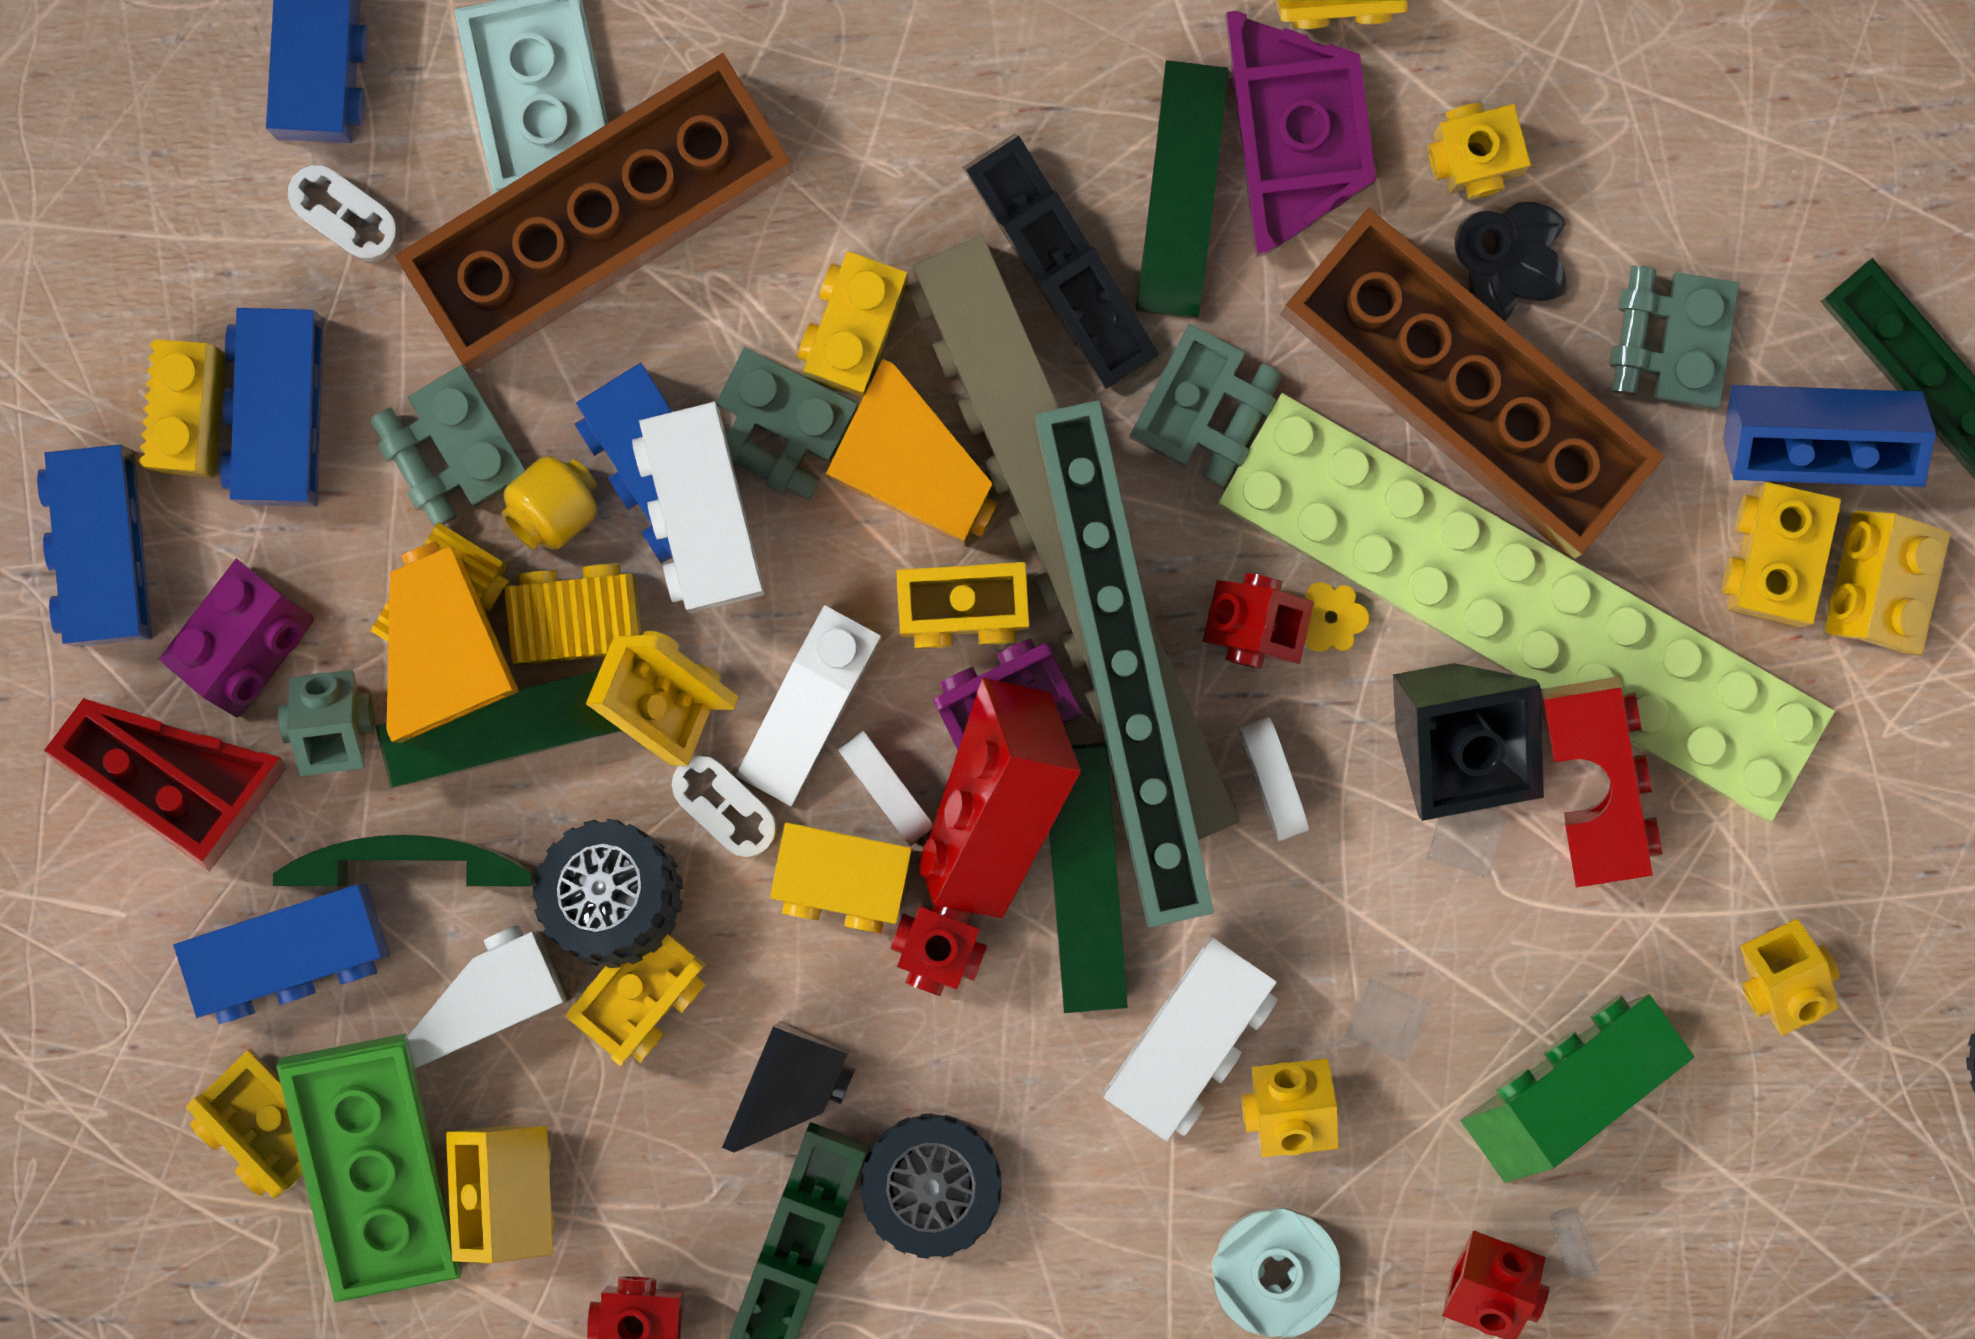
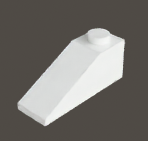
[736,605,883,807]
[407,925,569,1069]

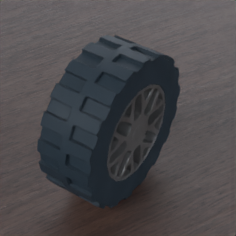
[533,819,683,968]
[860,1113,1002,1259]

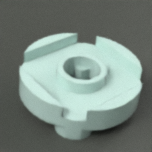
[1212,1207,1341,1338]

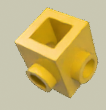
[1427,102,1531,200]
[1740,918,1841,1036]
[1241,1058,1339,1158]

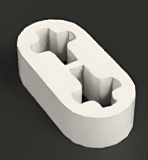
[288,165,400,263]
[1239,716,1309,841]
[838,731,933,846]
[671,756,777,857]

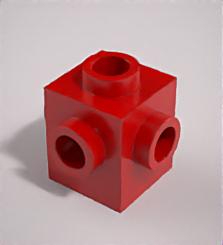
[1202,573,1314,669]
[890,905,988,996]
[1442,1230,1550,1339]
[587,1276,684,1339]

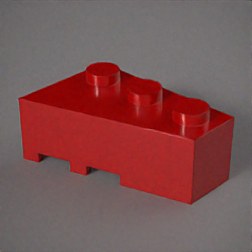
[919,677,1081,919]

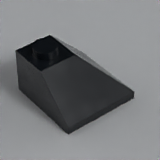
[1393,663,1544,821]
[722,1021,856,1153]

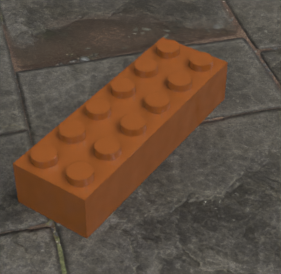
[395,53,794,372]
[1280,207,1665,560]

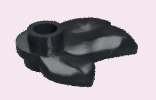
[1454,202,1566,322]

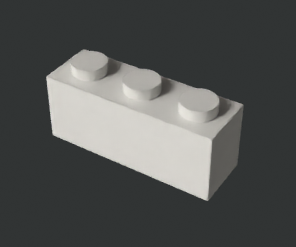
[632,402,765,614]
[1102,937,1278,1142]

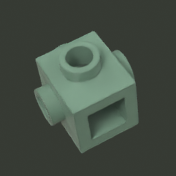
[278,670,375,777]

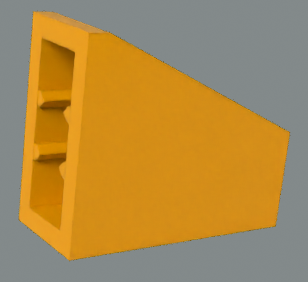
[826,358,998,546]
[386,541,519,743]

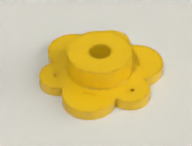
[1305,582,1369,652]

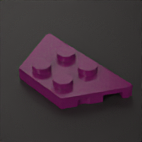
[1225,11,1376,257]

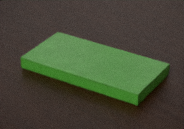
[276,1033,462,1302]

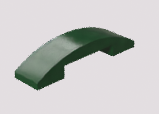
[1136,60,1228,319]
[273,835,538,887]

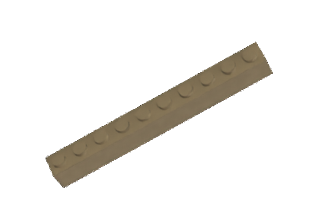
[906,234,1240,840]

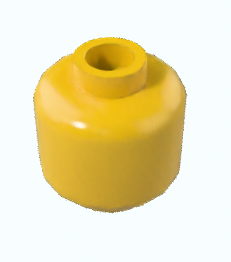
[501,455,597,550]

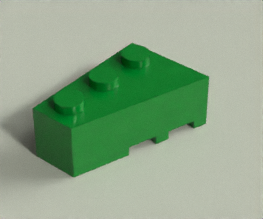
[1460,994,1695,1183]

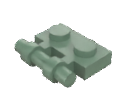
[1610,266,1739,410]
[1129,323,1283,488]
[716,347,859,500]
[370,364,526,527]

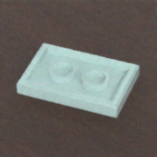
[454,0,609,194]

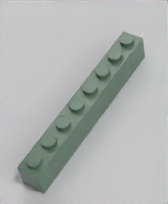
[1035,400,1214,928]

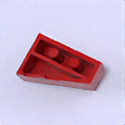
[44,698,286,872]

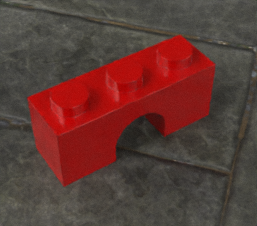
[1543,676,1663,888]

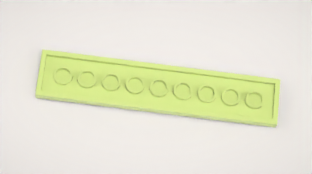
[1217,393,1835,822]

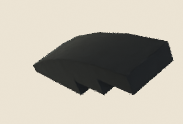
[962,133,1160,389]

